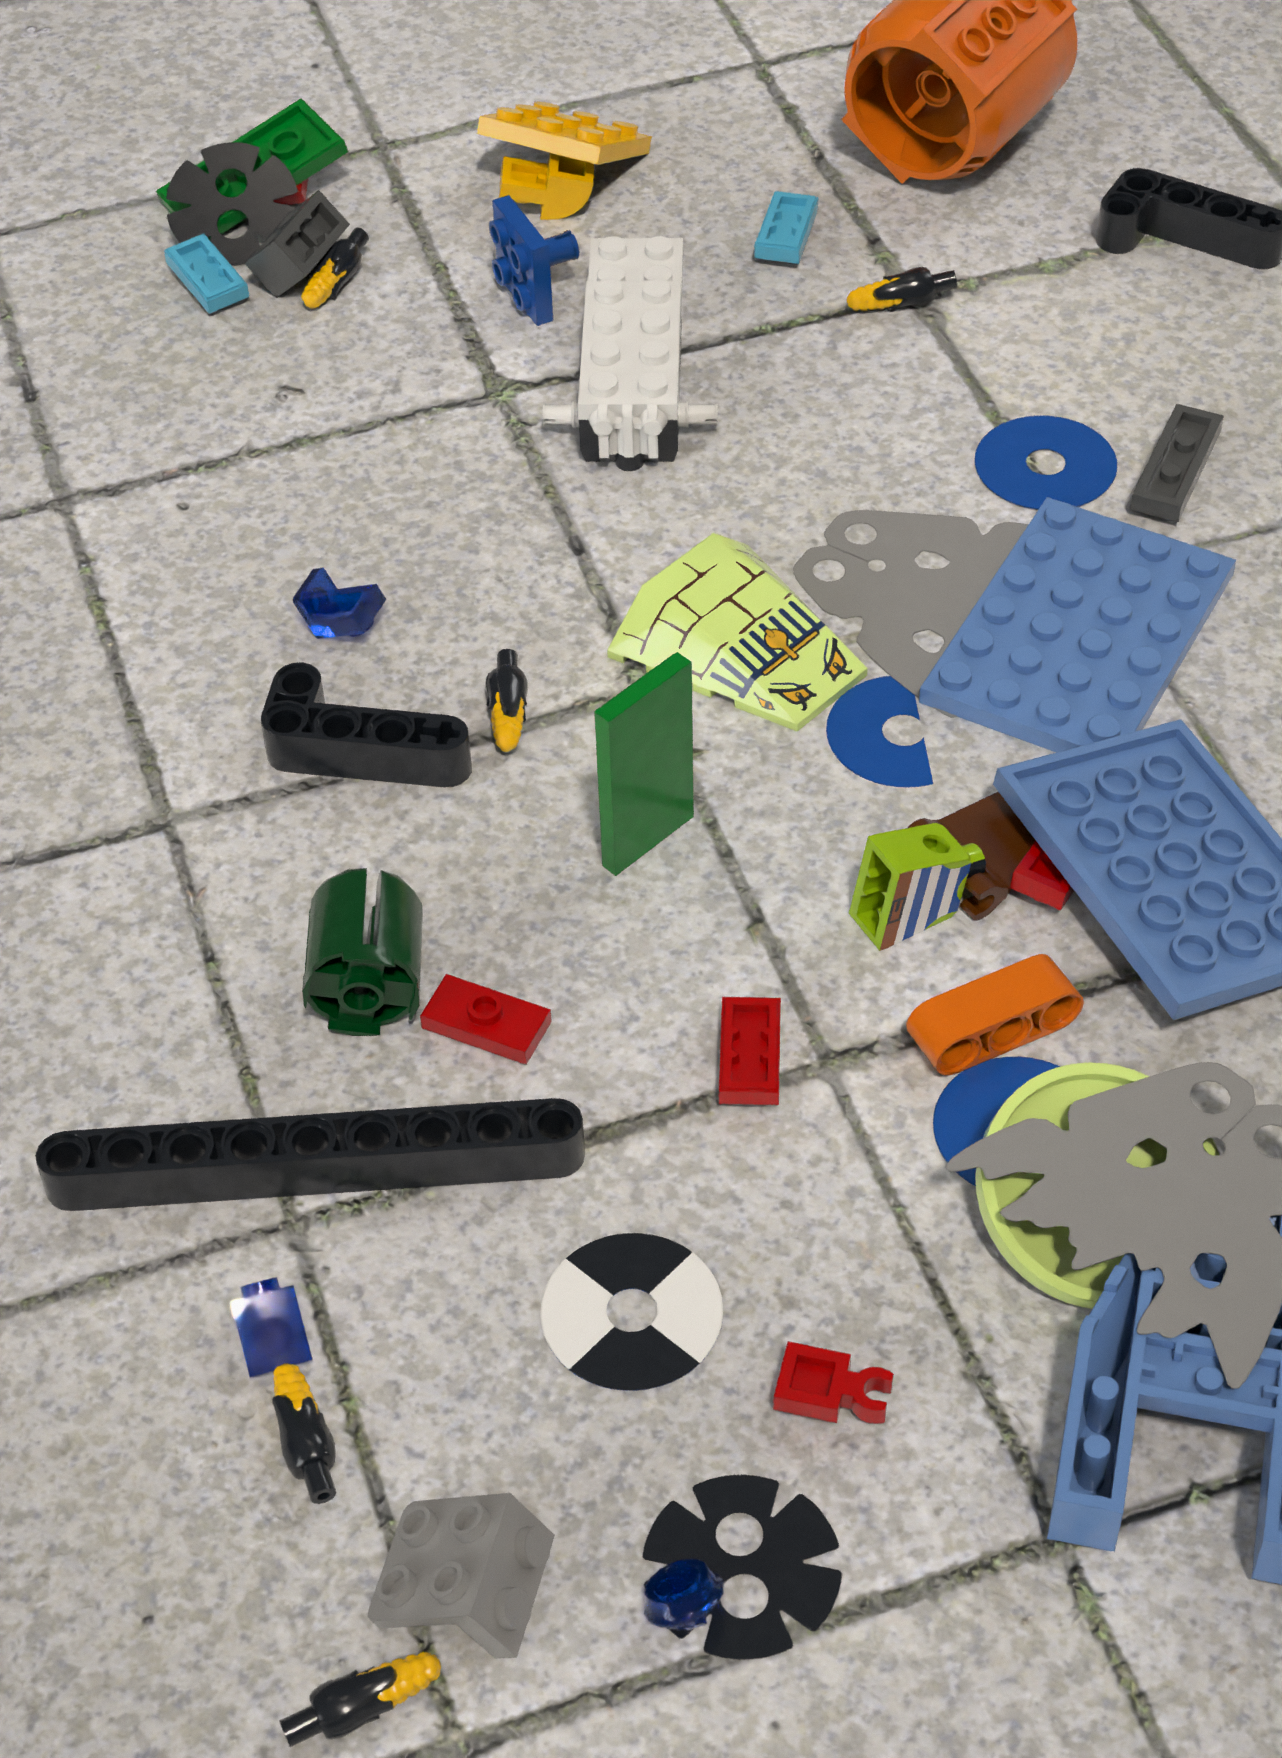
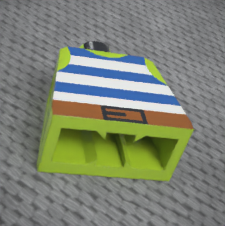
[849,823,986,951]

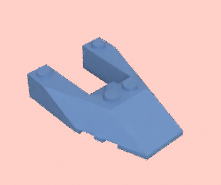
[1047,1215,1282,1585]

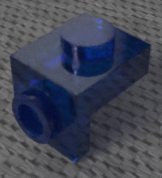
[293,567,387,639]
[231,1277,313,1377]

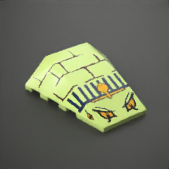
[607,533,868,731]

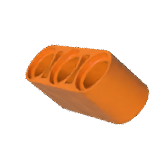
[906,954,1084,1075]

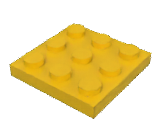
[477,101,652,165]

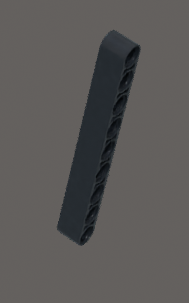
[35,1098,585,1211]

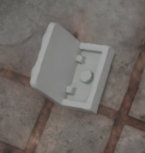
[368,1493,555,1659]

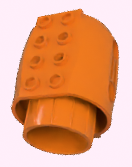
[841,0,1078,184]

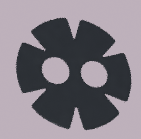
[166,142,298,265]
[642,1475,842,1660]

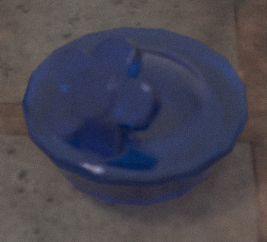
[644,1559,724,1631]

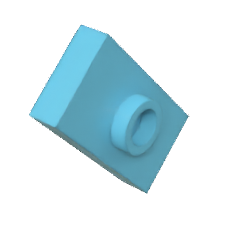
[754,191,818,264]
[164,234,249,314]

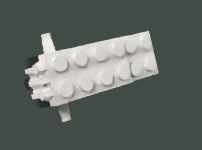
[543,236,718,471]

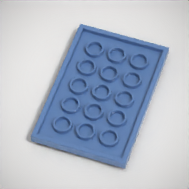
[919,497,1236,752]
[993,719,1282,1020]

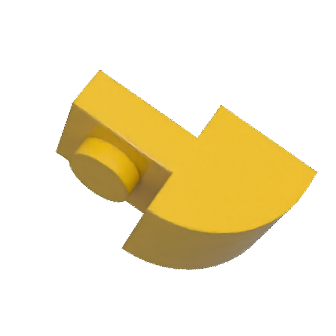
[499,153,594,220]

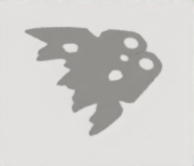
[793,510,1029,718]
[945,1062,1282,1389]

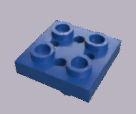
[489,195,580,326]

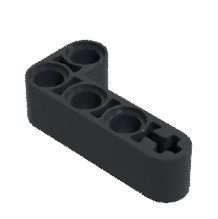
[1096,168,1282,269]
[261,662,472,788]

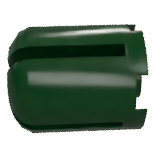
[302,868,423,1036]

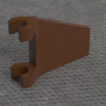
[908,792,1036,921]

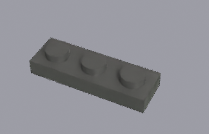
[1130,404,1224,522]

